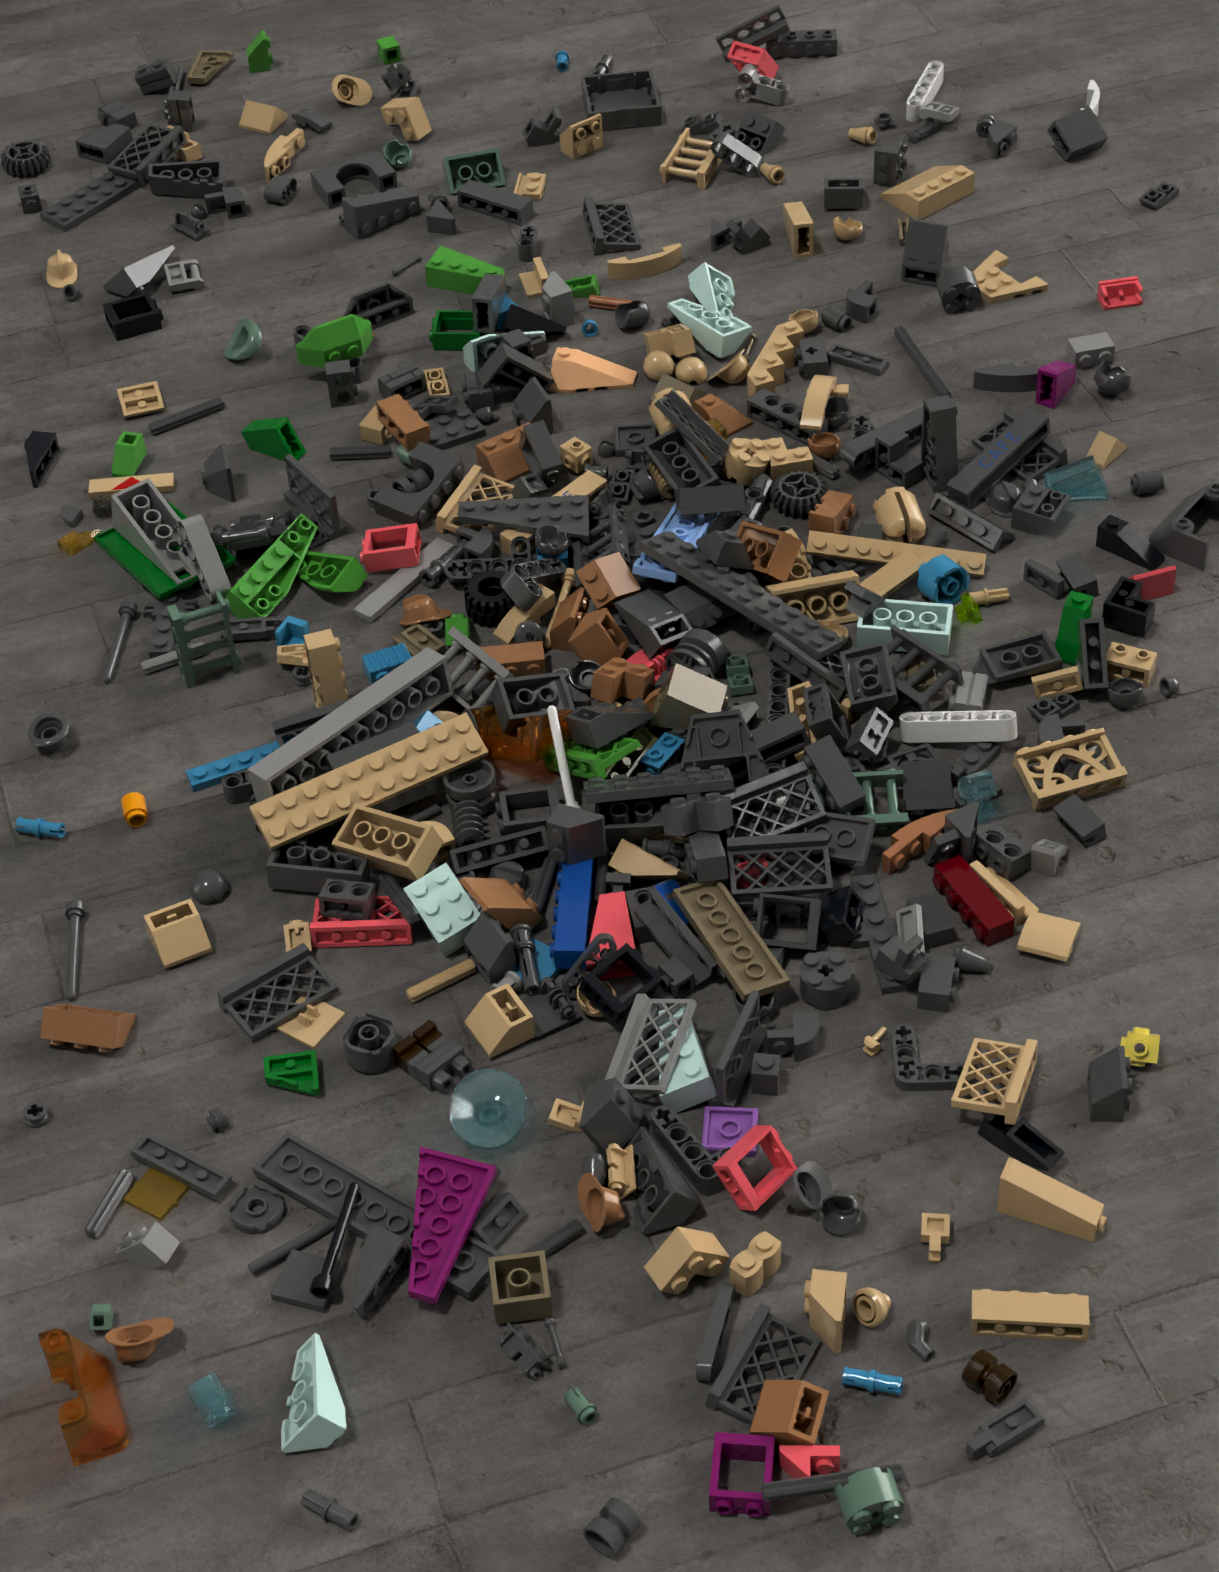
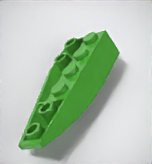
[224,513,318,619]

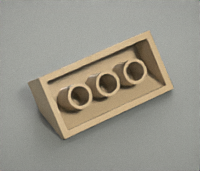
[765,570,860,625]

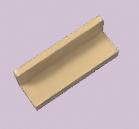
[860,548,928,598]
[969,860,1039,926]

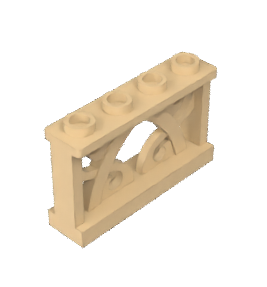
[1012,728,1128,811]

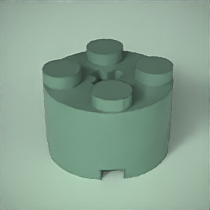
[834,1467,904,1536]

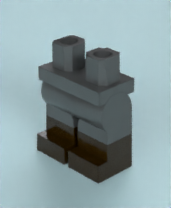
[392,1019,472,1093]

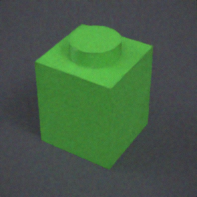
[376,36,401,65]

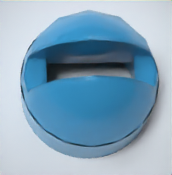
[582,319,598,337]

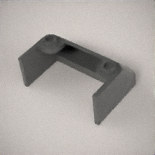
[1149,483,1219,571]

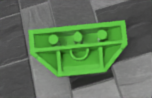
[295,314,373,368]

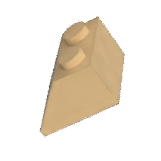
[804,1269,847,1354]

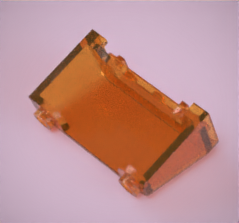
[469,704,574,764]
[38,1328,129,1467]

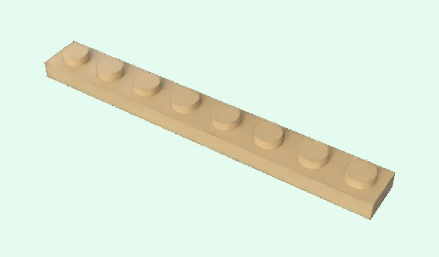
[806,530,986,578]

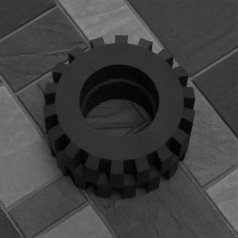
[464,570,515,627]

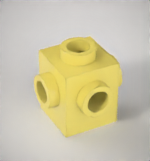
[1120,1027,1160,1067]

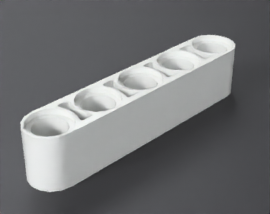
[906,61,944,122]
[899,710,1018,743]

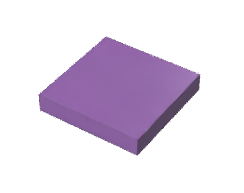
[702,1106,758,1157]

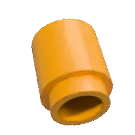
[121,792,148,828]

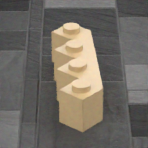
[747,320,804,397]

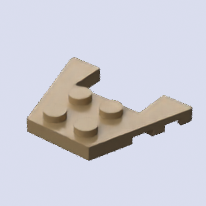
[973,250,1048,304]

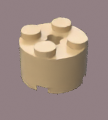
[722,438,770,486]

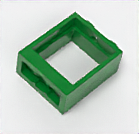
[429,310,485,350]

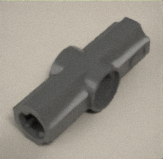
[735,474,773,522]

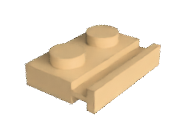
[514,172,546,201]

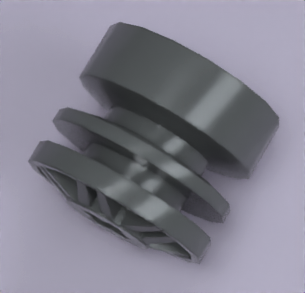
[666,628,727,675]

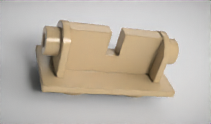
[606,1143,636,1200]

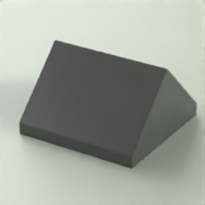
[944,802,979,864]

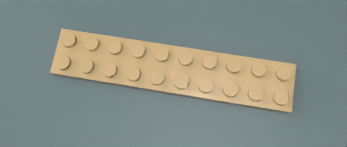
[249,713,489,851]

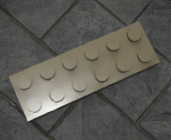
[672,880,790,1002]

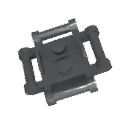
[210,514,290,552]

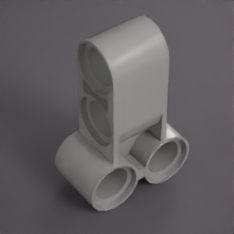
[735,64,790,106]

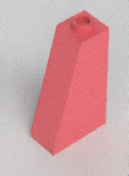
[586,891,636,980]

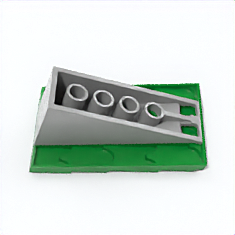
[94,478,236,599]

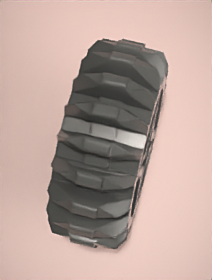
[1,139,51,178]
[771,470,829,518]

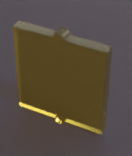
[123,1168,189,1221]

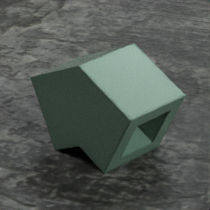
[90,1304,114,1330]

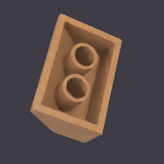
[475,422,531,483]
[40,1003,136,1052]

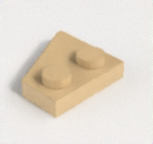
[277,643,308,666]

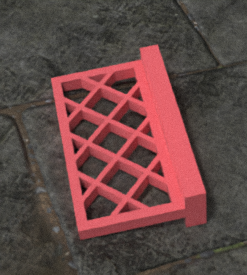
[310,895,413,948]

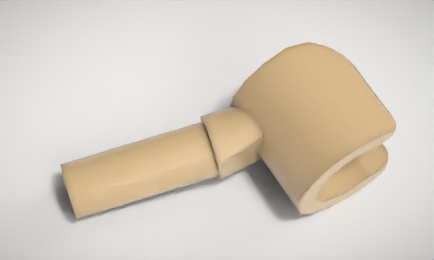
[863,1026,887,1057]

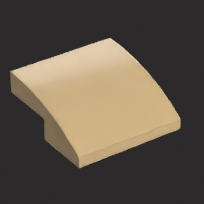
[117,381,165,418]
[1017,911,1081,962]

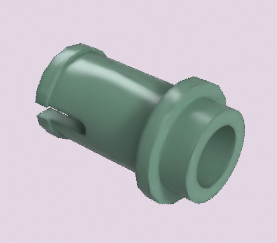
[564,1387,598,1425]

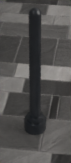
[310,1182,360,1299]

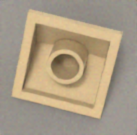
[239,100,289,135]

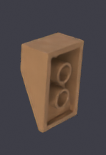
[737,521,803,582]
[459,877,543,934]

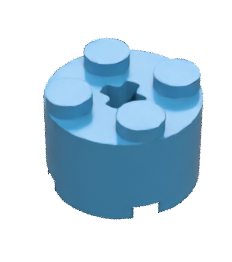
[917,554,970,605]

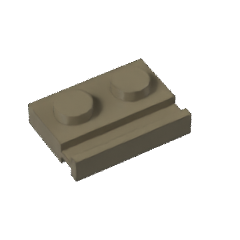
[392,623,447,657]

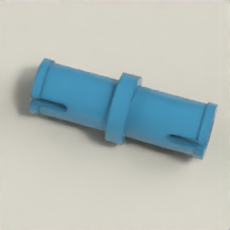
[15,817,66,838]
[842,1366,904,1396]

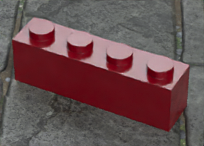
[932,855,1015,947]

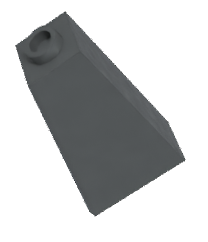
[472,274,506,334]

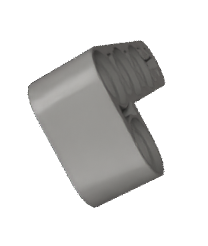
[173,514,232,601]

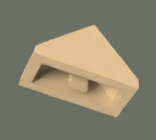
[1085,431,1127,469]

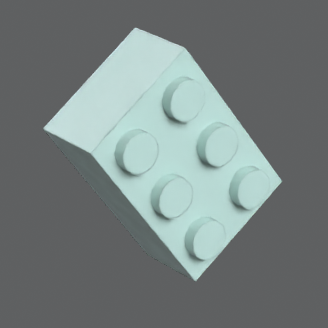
[403,863,480,957]

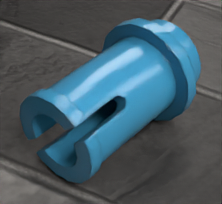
[555,51,569,72]

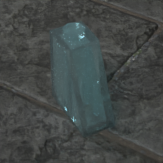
[1042,455,1110,502]

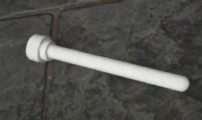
[547,705,582,809]

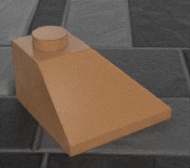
[694,393,753,439]

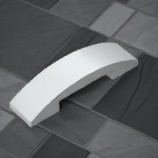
[1080,80,1100,116]

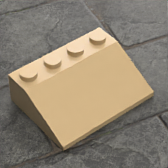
[879,165,975,220]

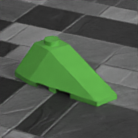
[297,551,368,592]

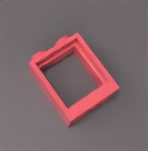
[727,41,779,79]
[360,523,422,573]
[712,1125,797,1211]

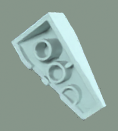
[667,298,752,358]

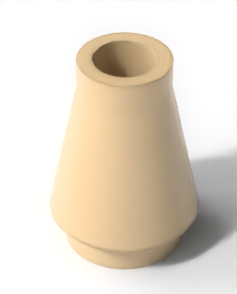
[848,126,877,145]
[760,163,785,184]

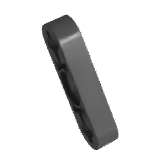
[562,933,617,998]

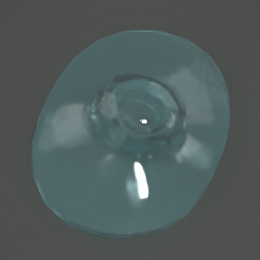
[450,1069,527,1150]

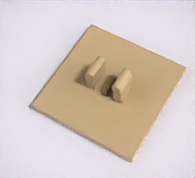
[274,996,345,1049]

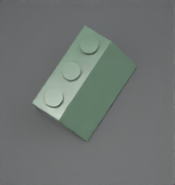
[442,148,506,195]

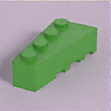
[425,245,506,295]

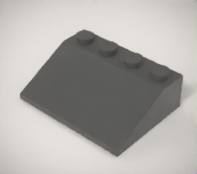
[325,721,444,813]

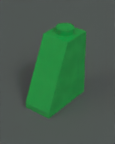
[241,417,306,461]
[1055,591,1094,666]

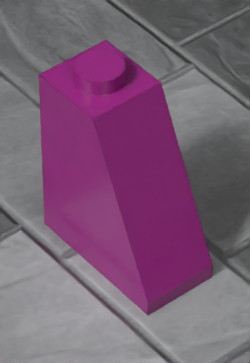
[1035,360,1076,409]

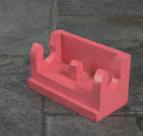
[1097,276,1143,310]

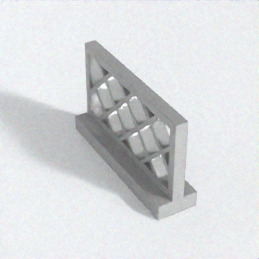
[605,994,697,1094]

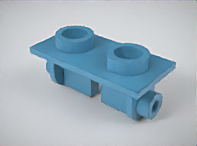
[639,732,685,775]

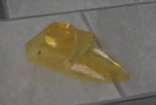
[57,530,100,556]

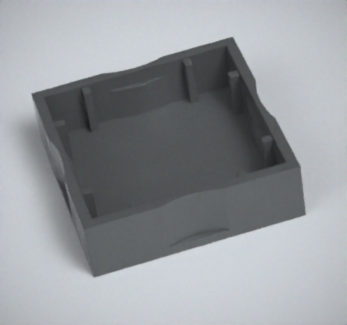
[581,69,662,132]

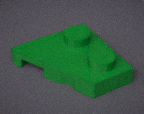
[263,1050,320,1096]

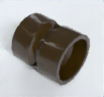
[962,1349,1018,1405]

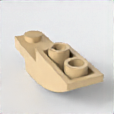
[264,128,305,183]

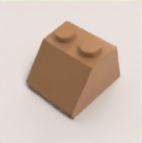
[576,552,642,611]

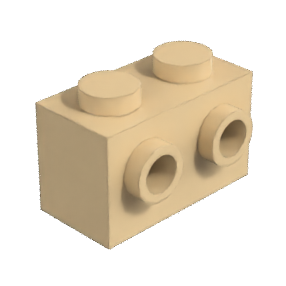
[1106,642,1157,688]

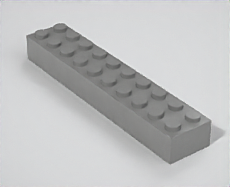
[247,647,454,803]

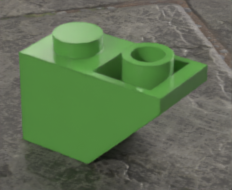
[246,30,273,73]
[111,431,147,477]
[445,614,472,647]

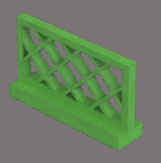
[539,737,641,779]

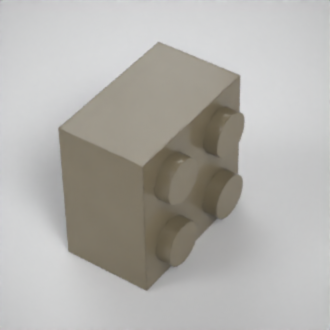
[488,1250,553,1324]

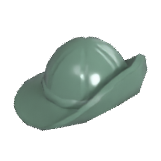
[224,318,262,360]

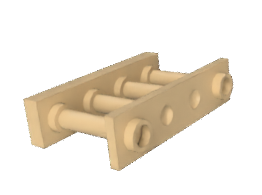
[659,128,722,189]

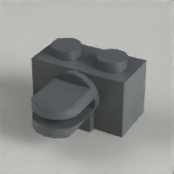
[501,329,548,360]

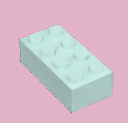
[856,599,953,655]

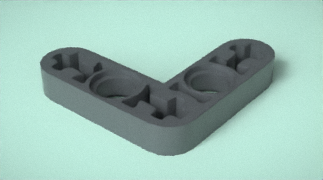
[891,1023,972,1091]

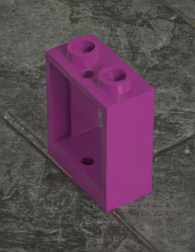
[709,1432,775,1517]

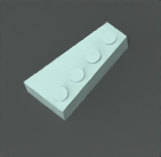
[659,1008,716,1113]

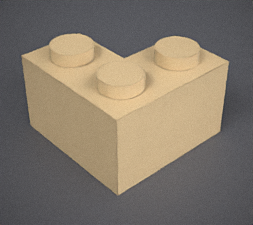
[380,97,432,141]
[643,323,696,359]
[762,437,813,482]
[644,1226,730,1294]

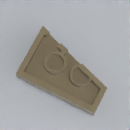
[187,50,234,85]

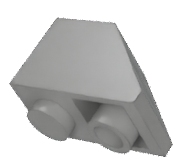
[115,1221,180,1269]

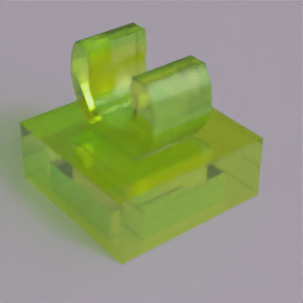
[954,592,983,624]

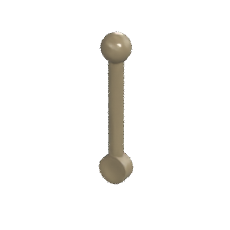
[743,333,757,362]

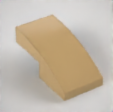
[547,1098,584,1133]

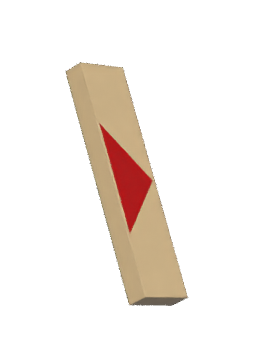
[88,473,175,499]

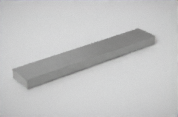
[353,537,454,623]

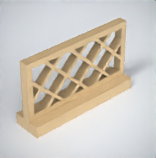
[435,464,515,534]
[951,1038,1038,1125]

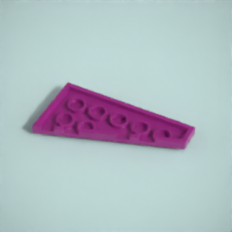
[408,1147,497,1305]

